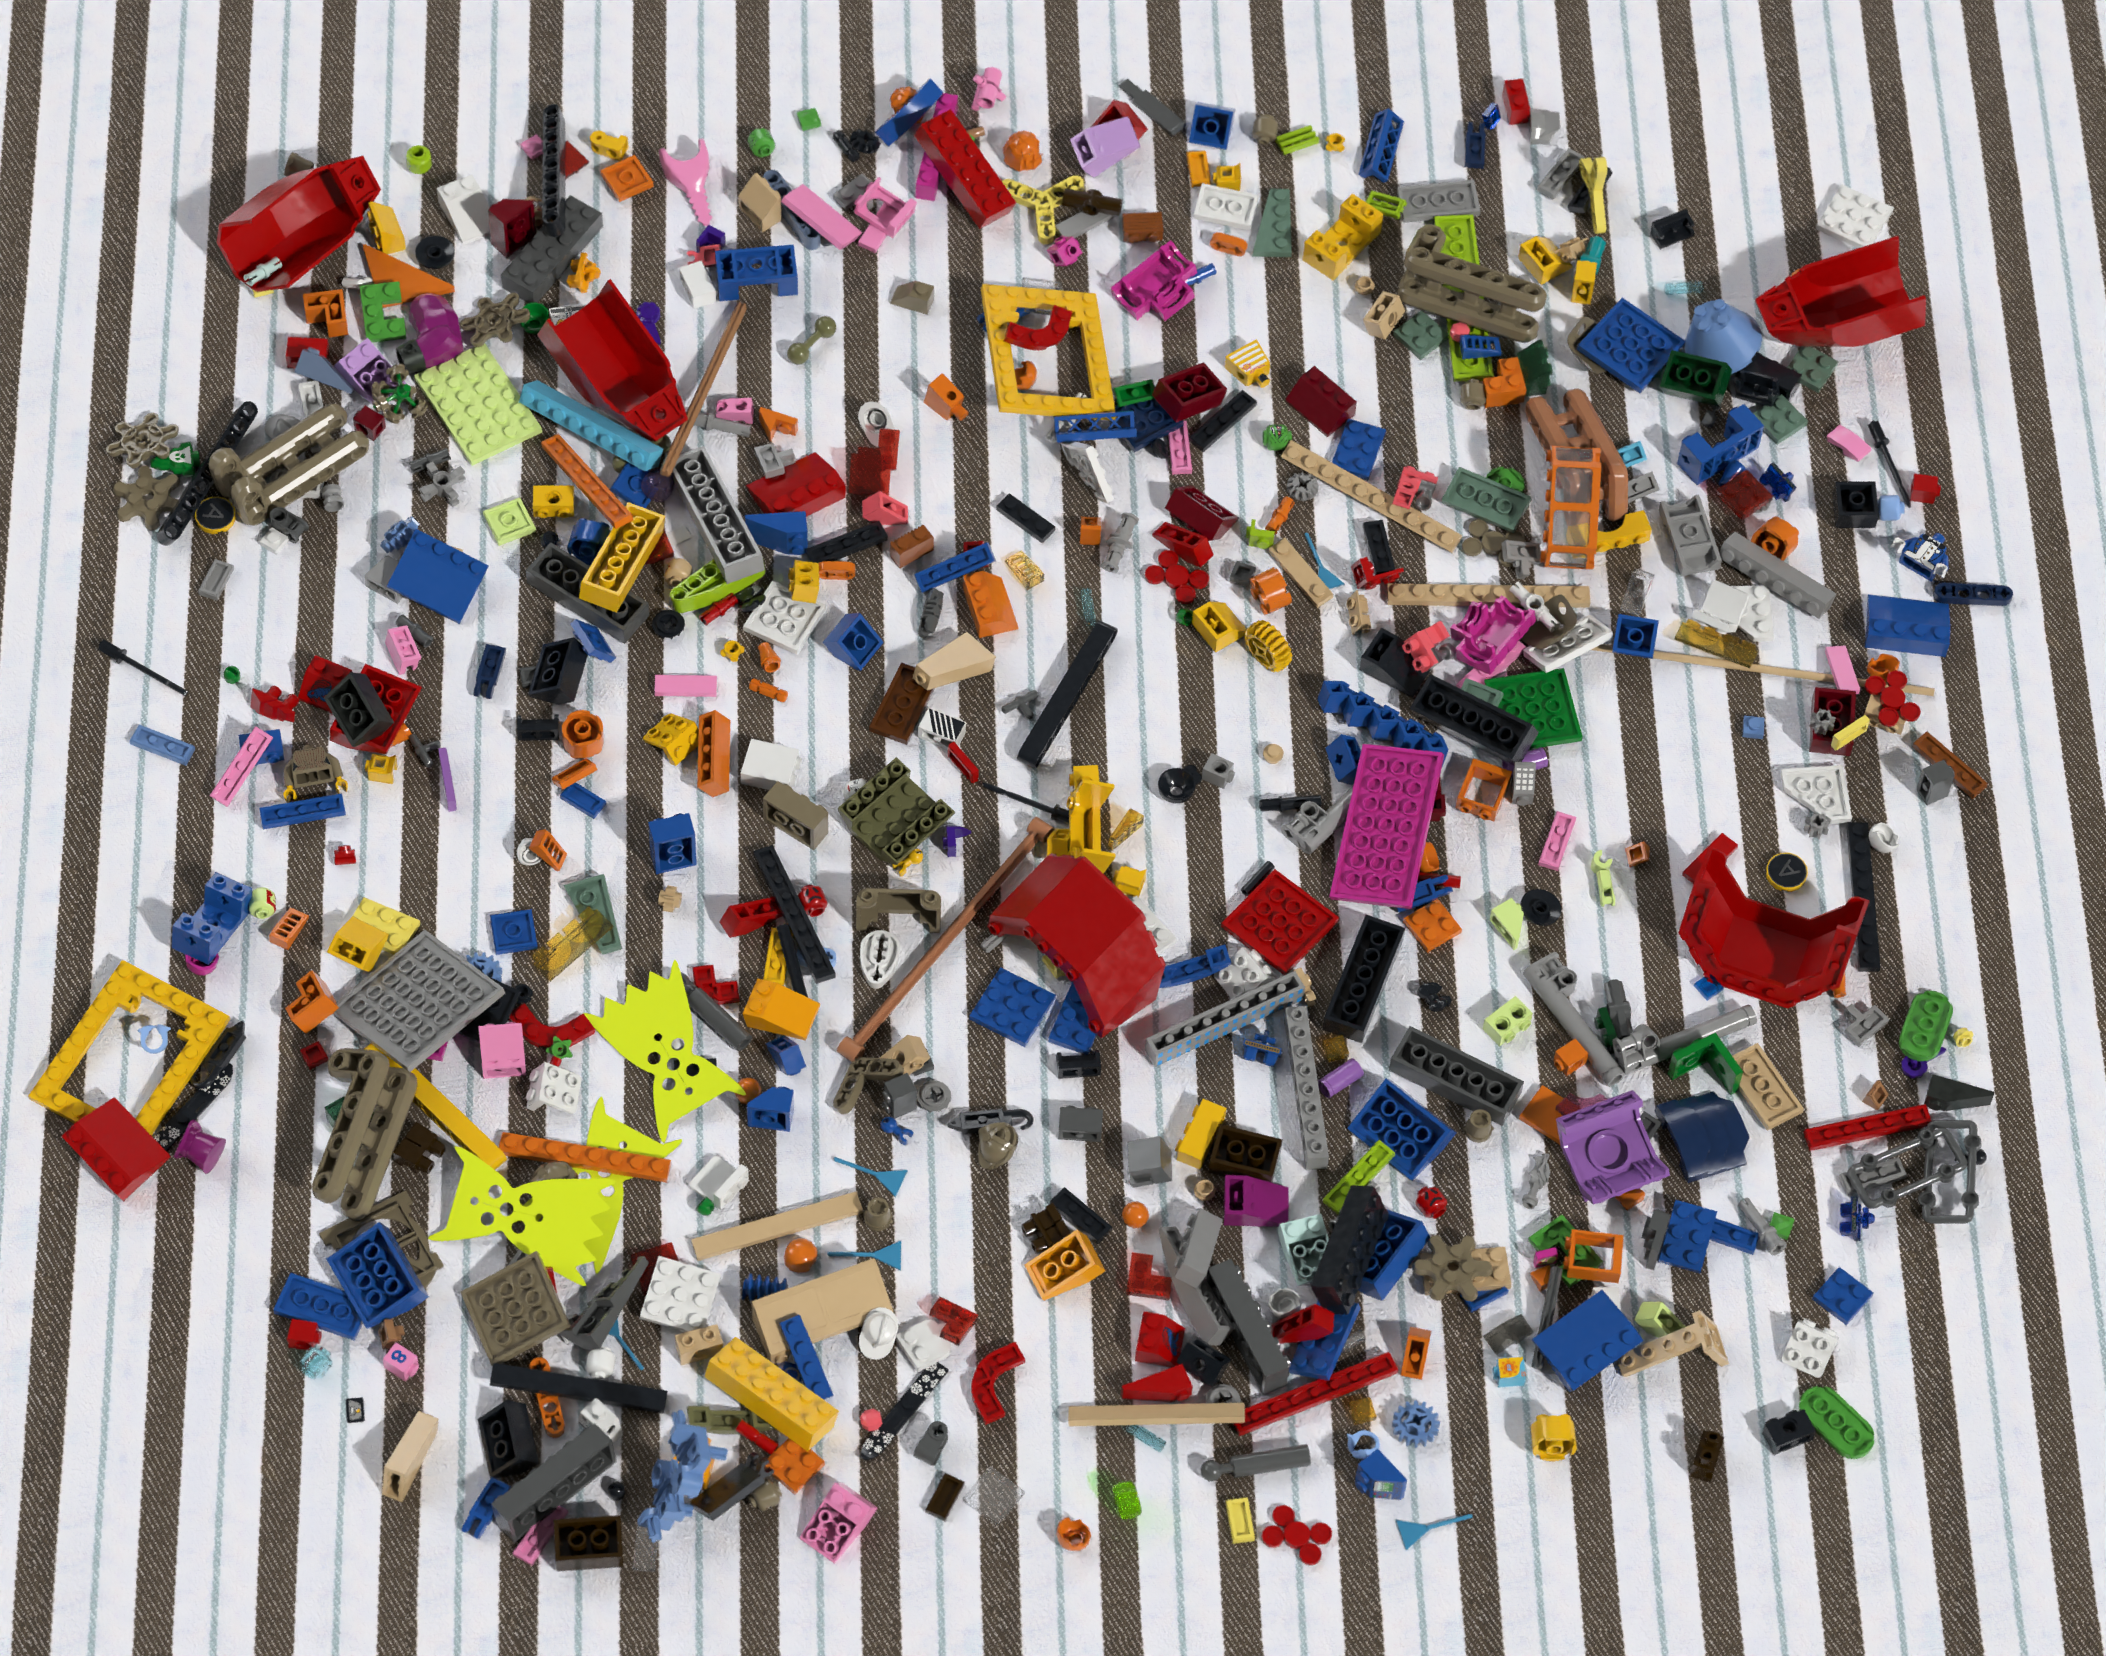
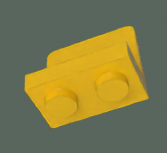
[643,713,699,766]

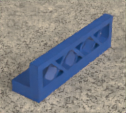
[1358,108,1404,183]
[1054,410,1137,443]

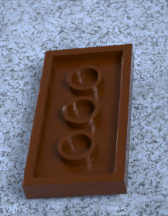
[869,662,935,745]

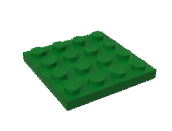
[1484,668,1583,749]

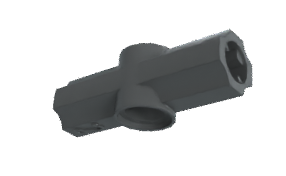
[1604,979,1633,1039]

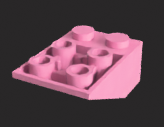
[479,1022,526,1079]
[799,1482,878,1563]

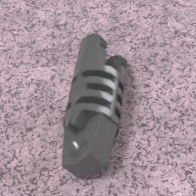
[918,588,944,638]

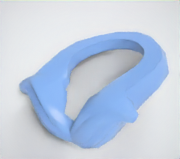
[138,1024,171,1054]
[1347,1430,1380,1459]

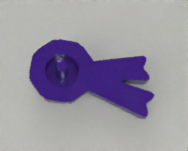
[636,302,661,345]
[1901,1047,1946,1079]

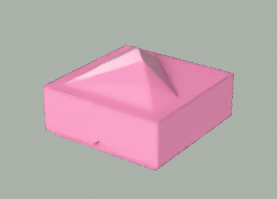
[521,134,543,160]

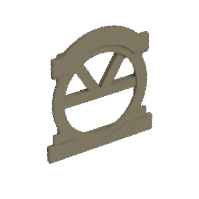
[319,1190,444,1289]

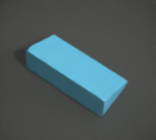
[1617,441,1647,468]

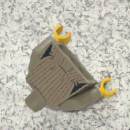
[283,745,348,803]

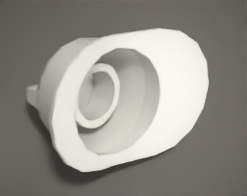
[858,401,895,448]
[859,1307,898,1360]

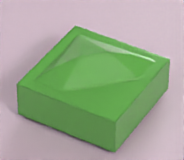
[797,108,821,131]
[1770,1212,1795,1240]

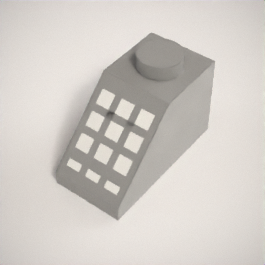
[1511,762,1536,806]

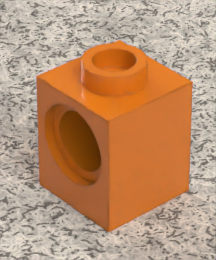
[1553,1038,1589,1076]

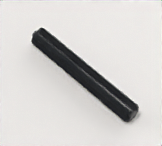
[777,924,808,997]

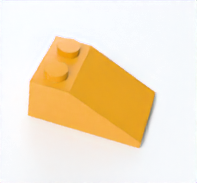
[742,978,820,1041]
[1024,1230,1106,1301]

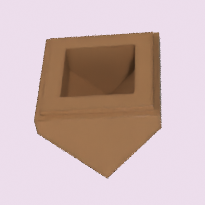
[1862,1080,1889,1110]

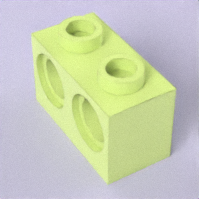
[1483,996,1533,1047]

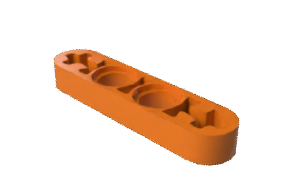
[530,1357,565,1438]

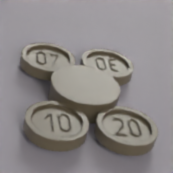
[1462,519,1525,567]

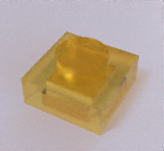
[1322,1035,1349,1062]
[1349,1397,1376,1425]

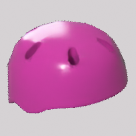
[185,954,219,976]

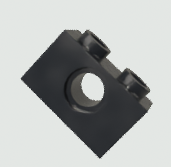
[1176,1336,1231,1386]
[1762,1409,1816,1455]

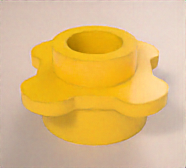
[1326,133,1345,152]
[720,640,745,662]

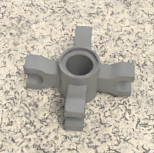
[419,461,466,507]

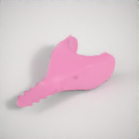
[659,138,712,226]

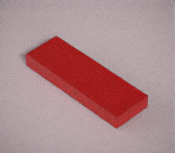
[1682,833,1738,884]

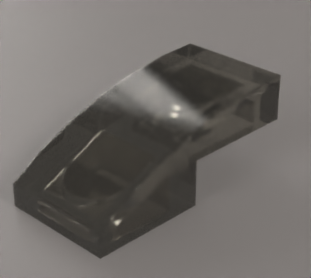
[1483,1314,1534,1355]

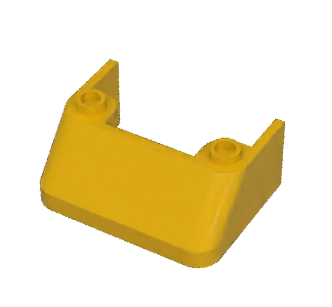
[1066,779,1116,874]

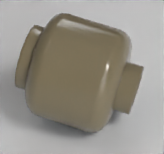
[1252,114,1279,145]
[1460,379,1486,410]
[748,1479,782,1512]

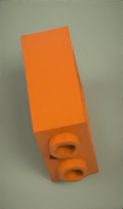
[1455,758,1512,821]
[1563,1229,1624,1283]

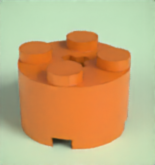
[1751,516,1799,561]
[1249,567,1292,615]
[562,710,604,759]

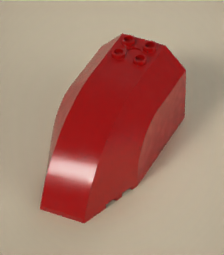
[216,156,381,292]
[1755,236,1926,347]
[537,279,688,442]

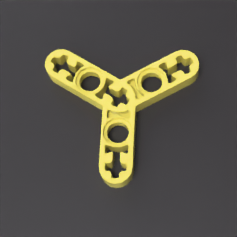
[1579,157,1607,234]
[1002,176,1084,245]

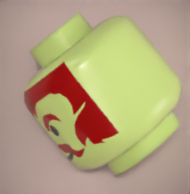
[249,887,276,919]

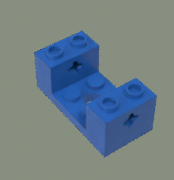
[715,245,798,301]
[1677,404,1764,485]
[172,872,252,965]

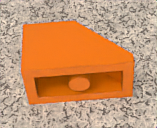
[1400,1327,1431,1380]

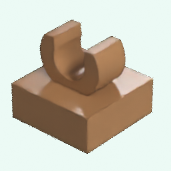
[378,1319,405,1349]

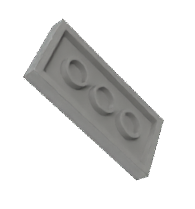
[1397,180,1481,223]

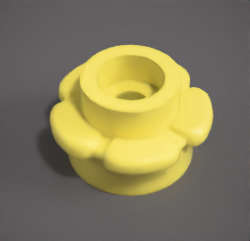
[1953,1028,1973,1047]

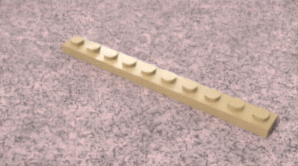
[1281,440,1462,553]
[1387,584,1590,608]

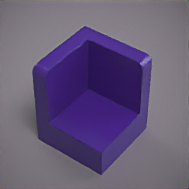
[696,225,726,253]

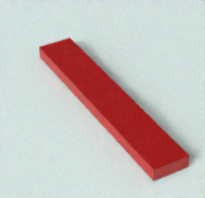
[1803,1104,1932,1151]

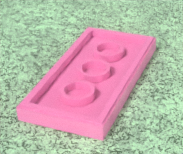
[781,184,862,250]

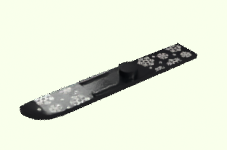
[154,1063,233,1152]
[861,1362,949,1460]

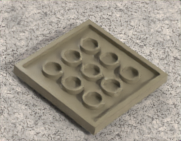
[460,1251,571,1366]

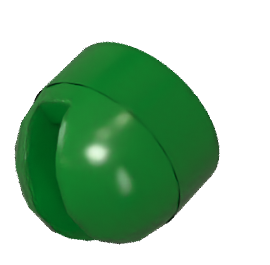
[1176,609,1193,626]
[224,666,241,684]
[695,1196,715,1216]

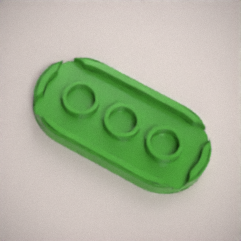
[1899,991,1953,1061]
[1799,1386,1874,1459]

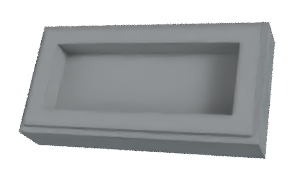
[198,559,234,601]

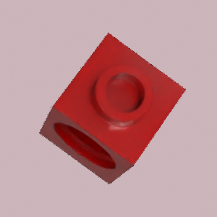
[287,1319,322,1352]

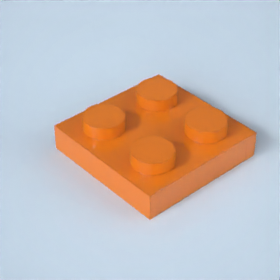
[600,155,654,202]
[1403,899,1462,953]
[764,1438,825,1495]

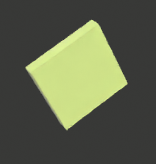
[483,497,536,546]

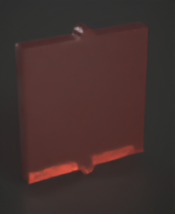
[542,141,589,180]

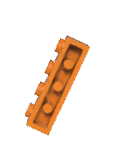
[697,710,730,797]

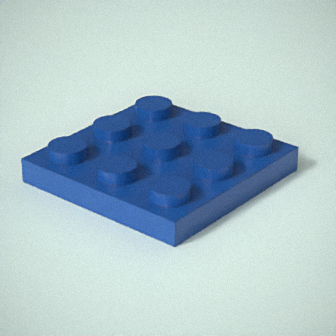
[969,967,1056,1047]

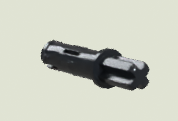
[1259,795,1322,812]

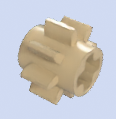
[658,885,682,913]

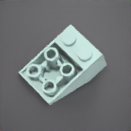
[1277,1214,1329,1286]

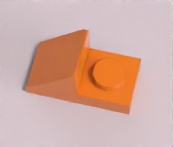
[759,407,798,442]

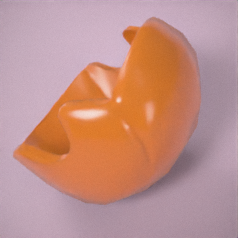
[1015,360,1037,390]
[1867,654,1900,682]
[1420,842,1439,873]
[784,1238,818,1273]
[1057,1517,1091,1551]

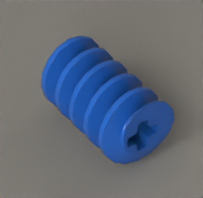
[742,1273,788,1301]

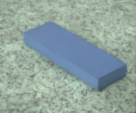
[130,725,195,766]

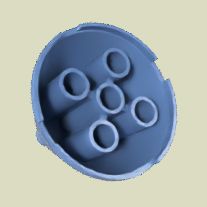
[1684,299,1762,374]

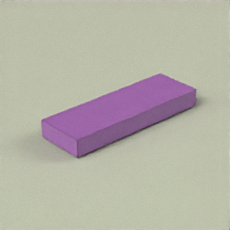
[438,748,457,812]

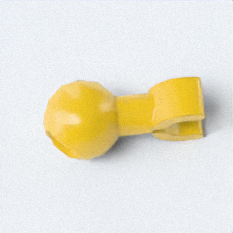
[892,848,923,877]

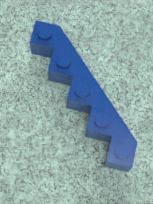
[1318,681,1449,766]

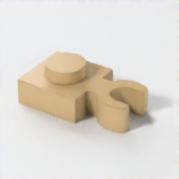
[1293,967,1316,1007]

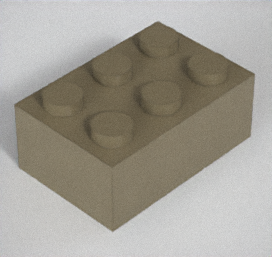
[763,781,828,850]

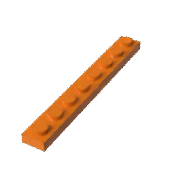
[541,434,633,529]
[499,1132,671,1183]

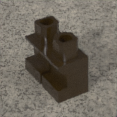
[393,1122,446,1174]
[1021,1203,1071,1254]
[1689,1430,1724,1483]

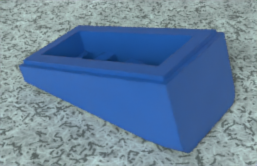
[1459,335,1502,359]

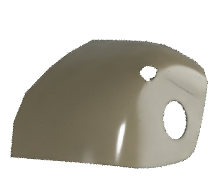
[1567,317,1607,374]
[1521,595,1577,650]

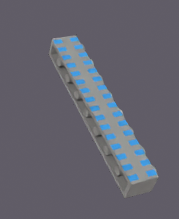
[1145,971,1305,1067]

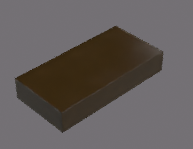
[925,1473,965,1521]

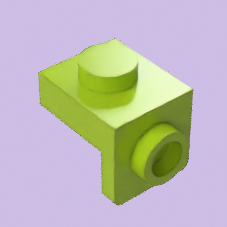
[1246,519,1275,549]

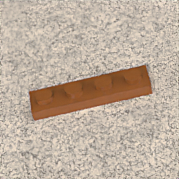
[1912,731,1988,799]

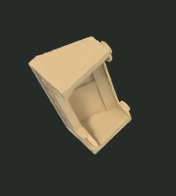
[752,1258,894,1364]

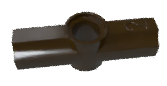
[1062,188,1123,216]

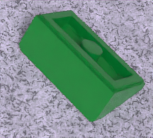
[1112,379,1155,407]

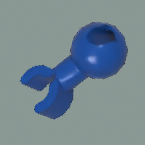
[881,1117,913,1145]

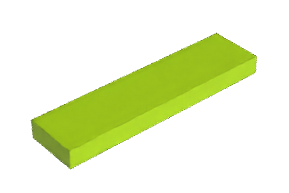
[1323,1140,1395,1215]

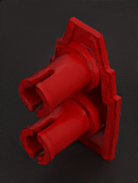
[250,686,299,722]

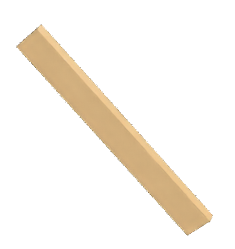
[691,1192,863,1261]
[1068,1403,1245,1426]

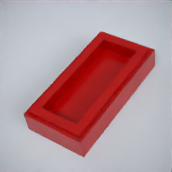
[948,741,979,784]

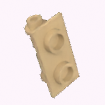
[1554,237,1588,262]
[1346,590,1371,635]

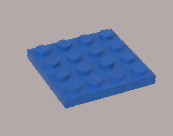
[1577,297,1685,393]

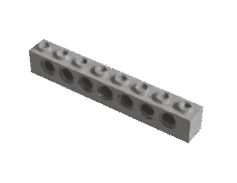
[1284,1006,1329,1170]

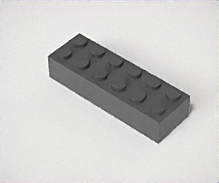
[501,195,603,303]
[526,542,649,644]
[1389,1026,1524,1126]
[1206,1259,1291,1395]
[491,1423,617,1543]

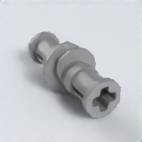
[1101,512,1139,573]

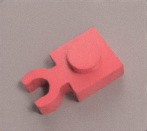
[687,244,721,267]

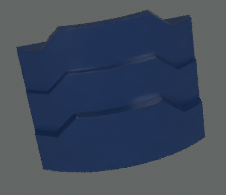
[1655,1091,1750,1183]

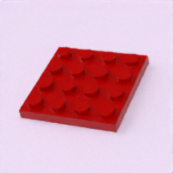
[1221,869,1339,976]

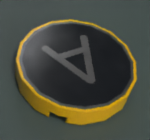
[195,497,236,534]
[1766,853,1808,892]

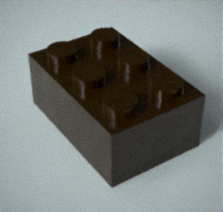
[1209,1124,1283,1183]
[554,1515,624,1572]

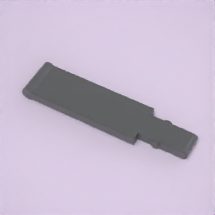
[1119,79,1187,137]

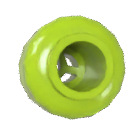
[406,145,432,174]

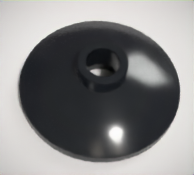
[415,236,455,269]
[1520,889,1561,926]

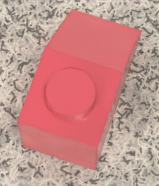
[862,491,908,525]

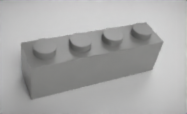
[1174,1208,1223,1289]

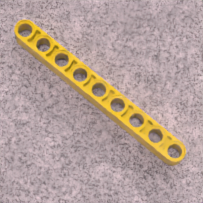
[364,1043,507,1170]

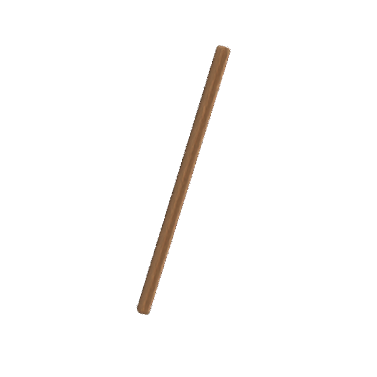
[660,302,747,477]

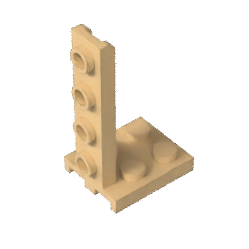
[1617,1310,1729,1377]

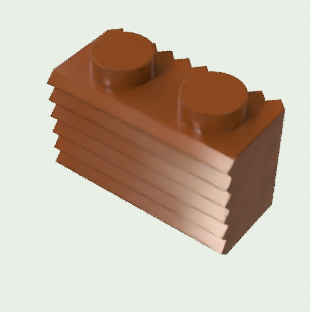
[1122,212,1163,243]
[890,525,934,568]

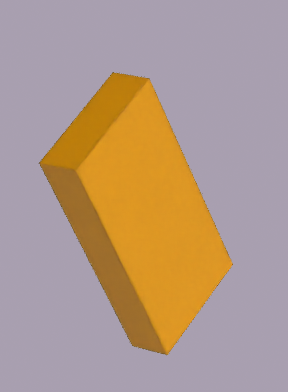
[1186,150,1211,187]

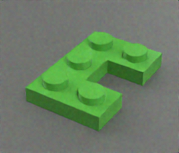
[360,281,406,343]
[1528,1215,1603,1288]

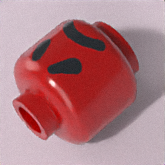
[798,885,828,917]
[1415,1186,1447,1219]

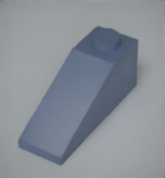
[295,347,354,394]

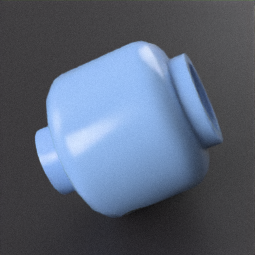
[1877,495,1905,521]

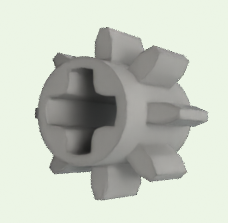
[1809,708,1835,735]
[1803,812,1830,839]

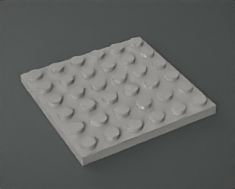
[333,930,505,1072]

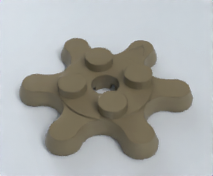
[460,293,530,347]
[106,413,179,469]
[113,465,181,531]
[1412,1235,1493,1301]

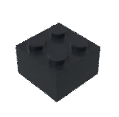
[1832,481,1879,528]

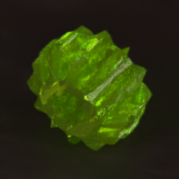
[1112,1481,1142,1520]

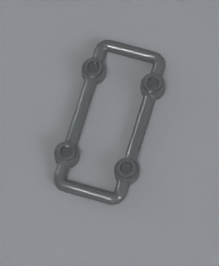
[1918,1120,1982,1224]
[1847,1128,1967,1209]

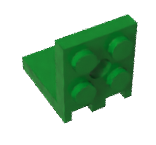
[1668,1032,1743,1095]

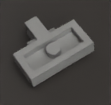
[833,174,873,211]
[754,443,796,479]
[1501,540,1541,579]
[1844,1004,1890,1047]

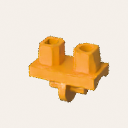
[567,253,601,293]

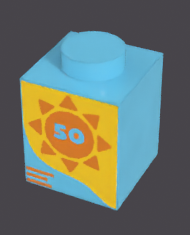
[1493,1357,1526,1387]

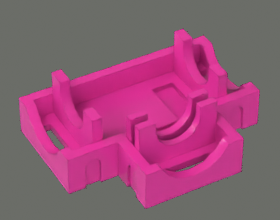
[1111,240,1197,321]
[1450,595,1536,675]

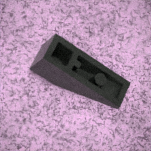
[1924,1074,1995,1111]

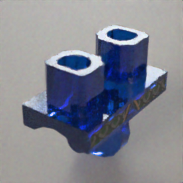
[1759,463,1797,502]
[1839,1197,1875,1241]

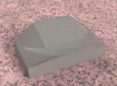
[1529,109,1560,145]

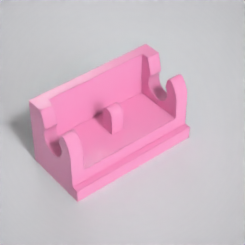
[385,625,421,675]

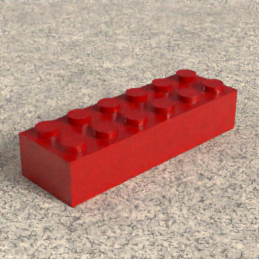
[914,109,1017,229]

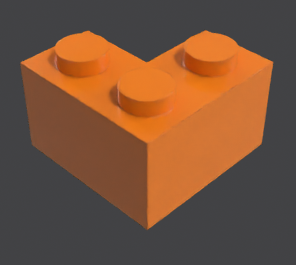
[303,289,349,337]
[1482,357,1526,408]
[285,970,339,1034]

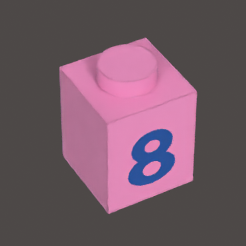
[383,1342,419,1381]

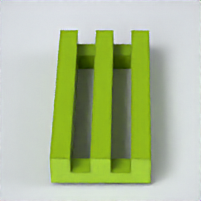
[1276,125,1319,155]
[1366,190,1407,219]

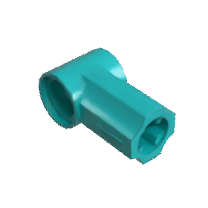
[1580,236,1606,275]

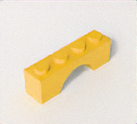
[1566,510,1652,557]

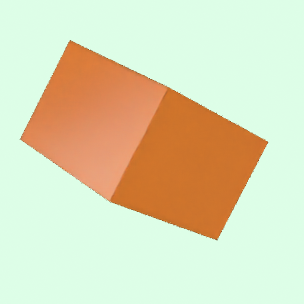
[1080,517,1101,545]

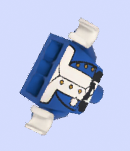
[1890,533,1949,582]

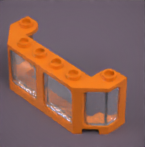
[1540,445,1601,570]

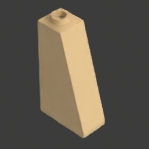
[913,632,996,690]
[382,1411,439,1502]

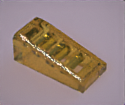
[1005,550,1044,590]
[1108,808,1144,851]

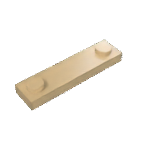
[1269,538,1333,608]

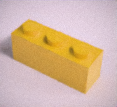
[1175,1099,1226,1170]

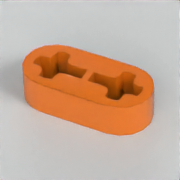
[1210,232,1248,256]
[819,561,855,580]

